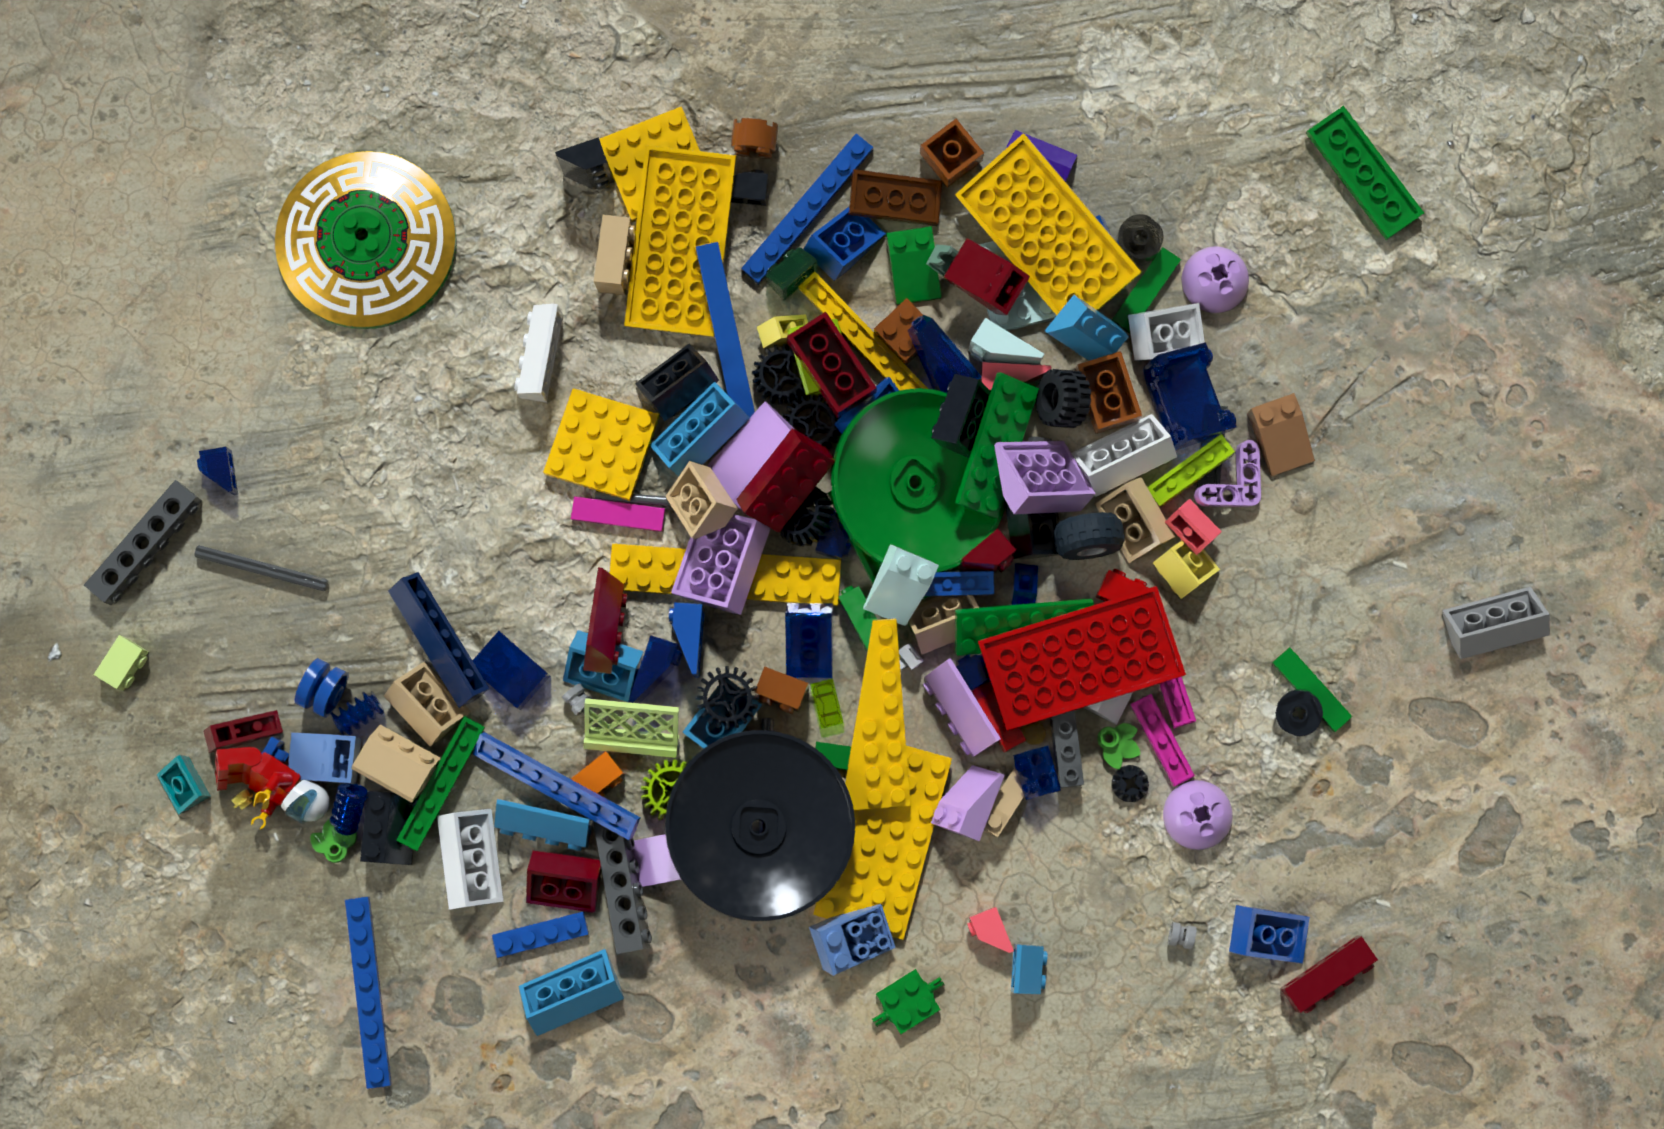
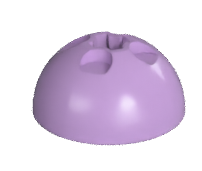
[1181,246,1249,313]
[1163,780,1233,850]

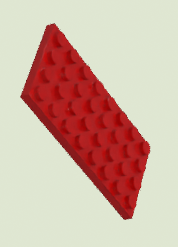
[978,586,1186,731]

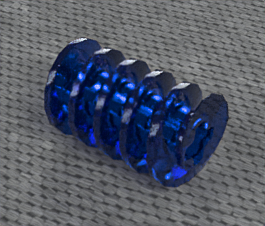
[330,691,385,735]
[329,783,368,835]

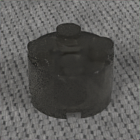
[1115,214,1164,266]

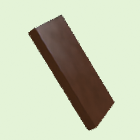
[848,169,942,226]

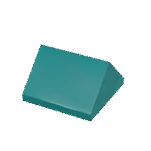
[157,755,211,815]

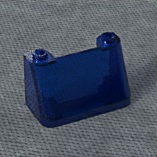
[1143,342,1237,450]

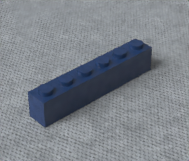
[388,572,489,708]

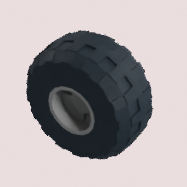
[1054,512,1125,560]

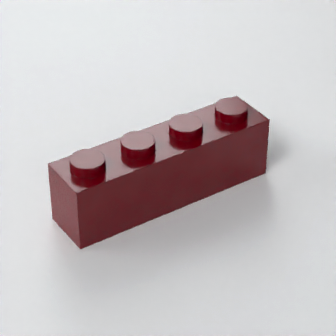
[1280,936,1378,1014]

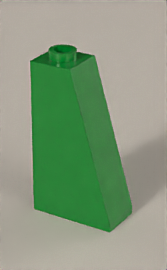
[838,585,877,652]

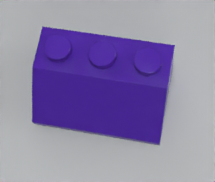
[1006,130,1077,182]

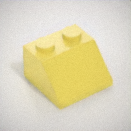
[1153,541,1220,599]

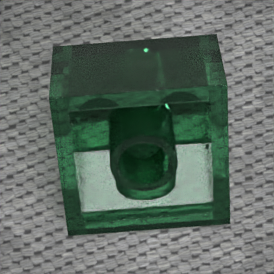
[765,247,818,301]

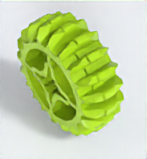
[641,759,687,820]

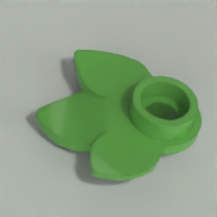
[1097,723,1141,769]
[310,817,357,863]

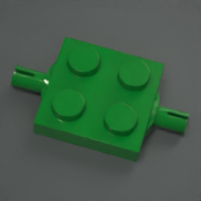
[872,969,945,1035]

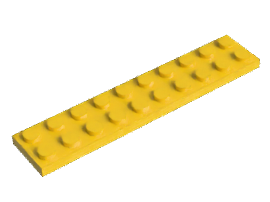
[609,543,841,607]

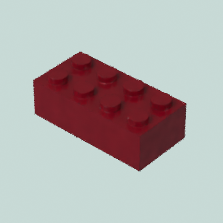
[787,311,877,418]
[736,428,835,533]

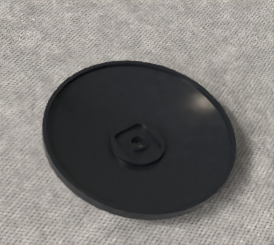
[665,730,855,921]

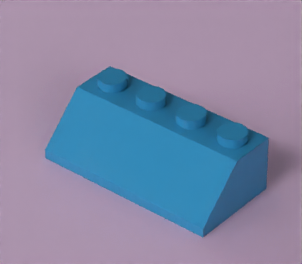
[650,382,750,477]
[494,799,593,851]
[519,949,624,1036]

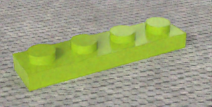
[1147,434,1236,508]

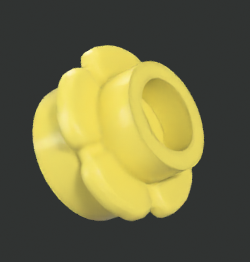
[231,789,253,810]

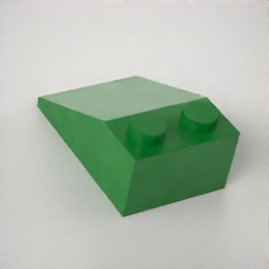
[886,226,941,305]

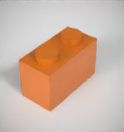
[571,751,625,797]

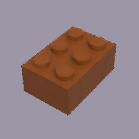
[1075,351,1142,434]

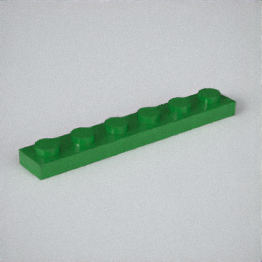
[396,716,485,852]

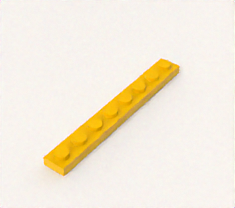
[798,272,928,391]

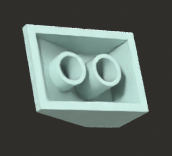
[968,318,1044,365]
[863,544,939,626]

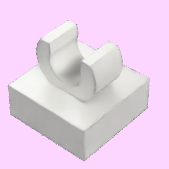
[899,643,924,670]

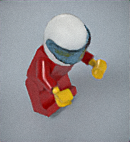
[214,747,330,830]

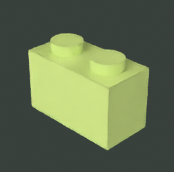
[94,635,149,691]

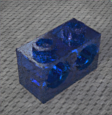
[1013,746,1061,800]

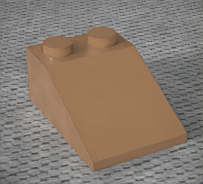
[1247,393,1315,477]

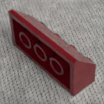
[583,567,627,674]

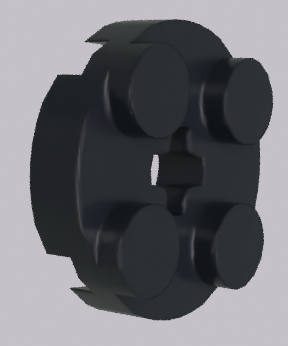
[1275,689,1323,737]

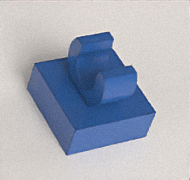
[261,737,289,762]

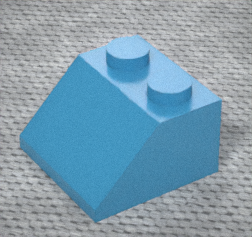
[1011,944,1048,994]

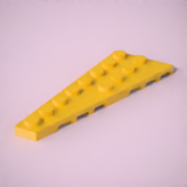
[845,618,911,810]

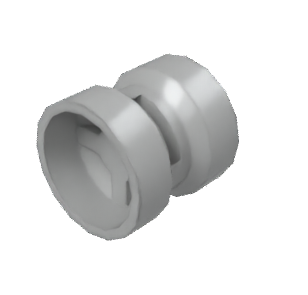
[562,683,592,716]
[1168,922,1196,950]

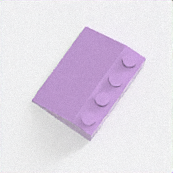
[707,401,794,517]
[994,441,1096,514]
[671,514,770,615]
[923,658,1001,757]

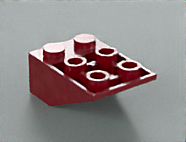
[943,238,1030,315]

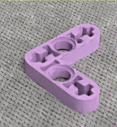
[1194,440,1261,507]

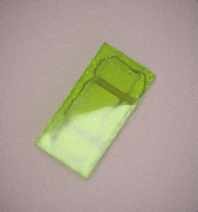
[810,678,844,729]

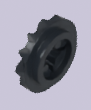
[1111,765,1149,802]

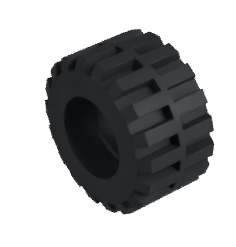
[1036,369,1091,428]

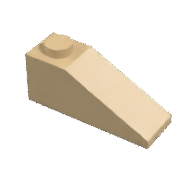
[984,767,1034,838]

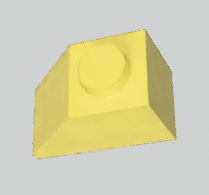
[757,314,808,348]

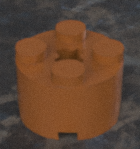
[731,118,778,159]

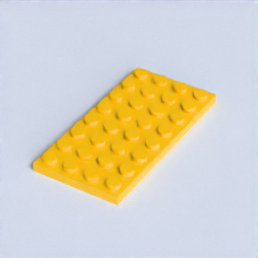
[955,133,1142,315]
[624,145,736,337]
[813,746,952,940]

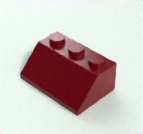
[958,529,1016,573]
[526,850,602,913]

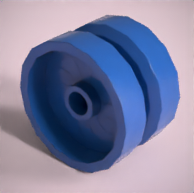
[294,658,349,718]

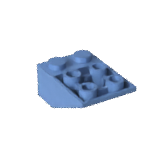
[288,733,361,784]
[809,904,896,976]

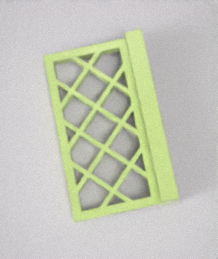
[584,698,679,758]

